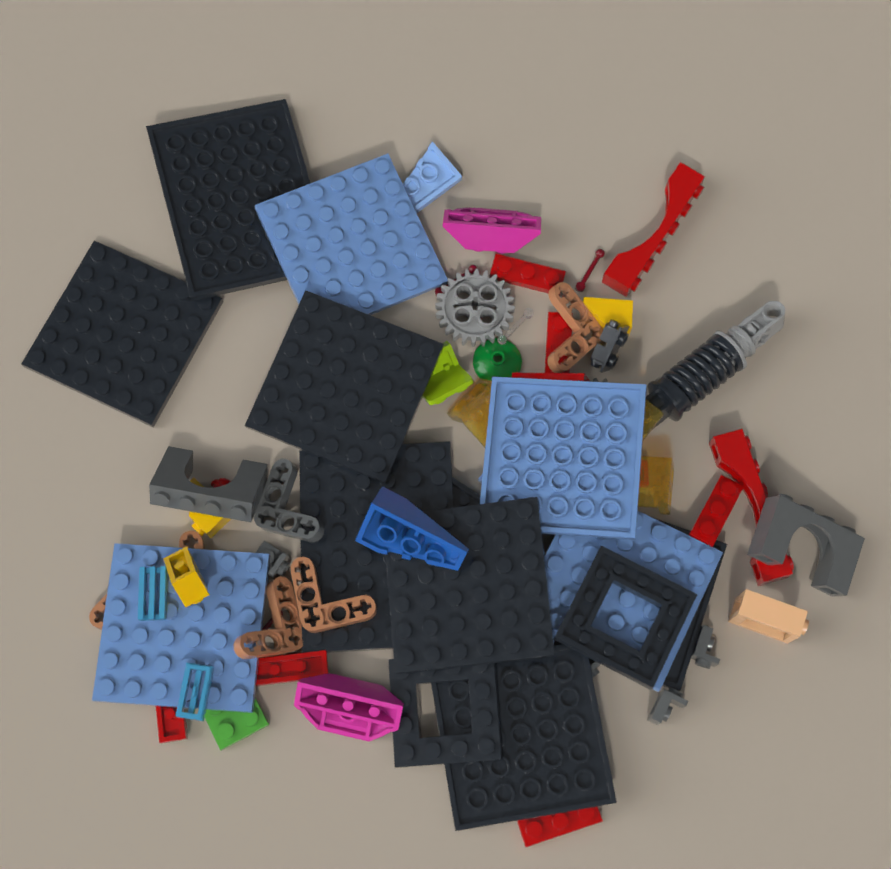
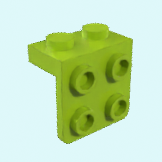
[423,341,474,405]

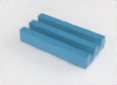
[138,566,168,621]
[175,662,214,721]

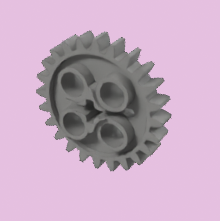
[435,269,515,347]

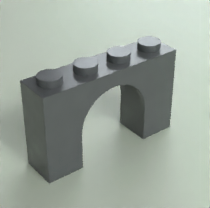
[149,446,268,522]
[747,494,865,596]

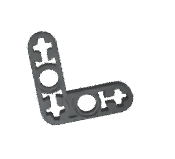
[254,459,324,542]

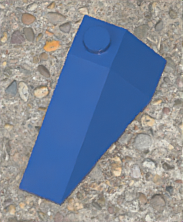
[355,486,469,571]

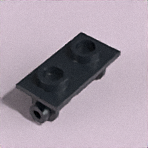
[590,319,630,373]

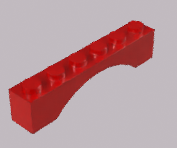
[602,162,705,297]
[709,429,794,586]

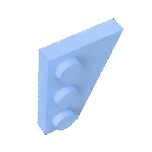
[403,141,462,213]

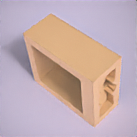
[728,589,809,644]

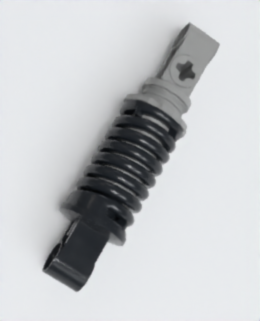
[643,301,785,435]

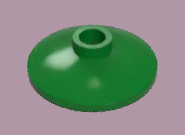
[473,338,522,385]

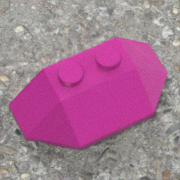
[443,207,541,254]
[294,673,404,742]

